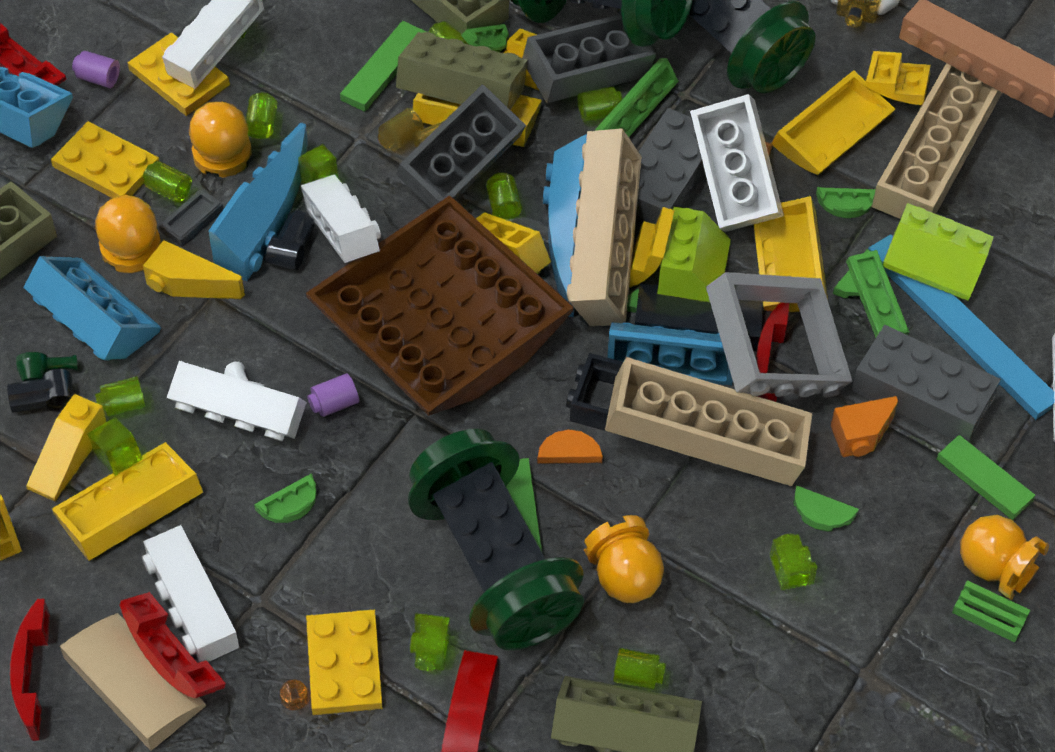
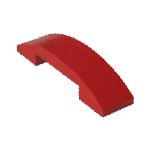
[0,23,67,86]
[756,302,790,402]
[119,592,226,698]
[10,599,50,741]
[441,650,498,752]

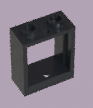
[566,353,623,433]

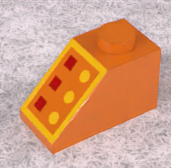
[831,396,898,457]

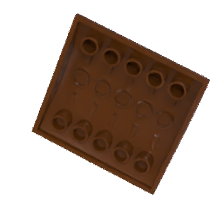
[306,195,574,416]

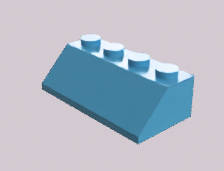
[23,256,162,361]
[607,322,733,386]

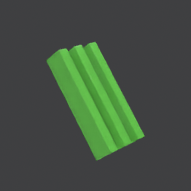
[952,580,1030,643]

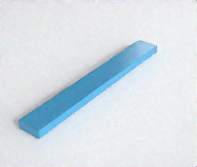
[868,234,1054,420]

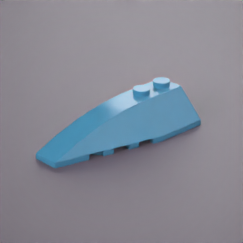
[0,66,73,148]
[208,122,308,281]
[543,134,587,317]

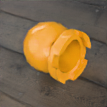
[189,102,252,178]
[95,195,161,273]
[584,515,664,603]
[960,515,1049,600]

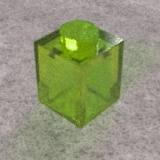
[87,417,143,476]

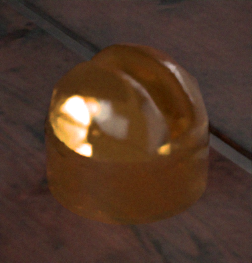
[280,679,308,710]

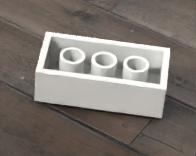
[690,94,784,232]

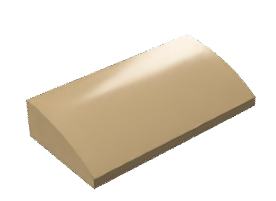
[60,613,206,751]

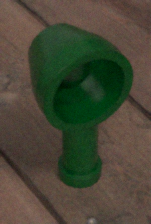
[16,352,77,382]

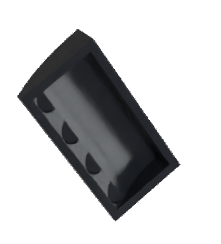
[635,283,763,352]

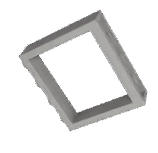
[706,272,853,398]

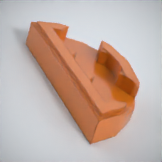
[537,430,603,463]

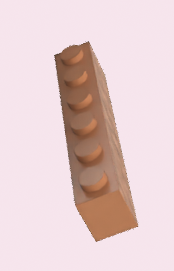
[899,0,1055,118]

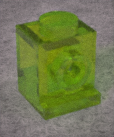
[298,144,342,184]
[770,534,817,590]
[410,613,450,671]

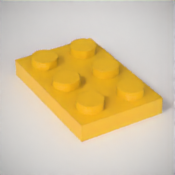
[128,32,230,116]
[51,121,160,198]
[306,609,383,715]

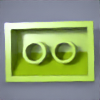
[882,203,994,301]
[657,207,731,302]

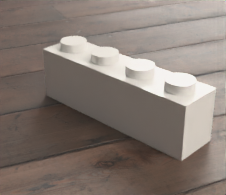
[162,0,264,89]
[301,174,381,263]
[167,361,307,441]
[142,525,239,662]

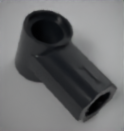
[266,210,315,271]
[7,369,74,413]

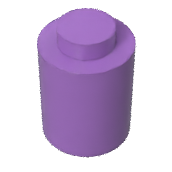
[72,51,120,88]
[307,373,359,417]

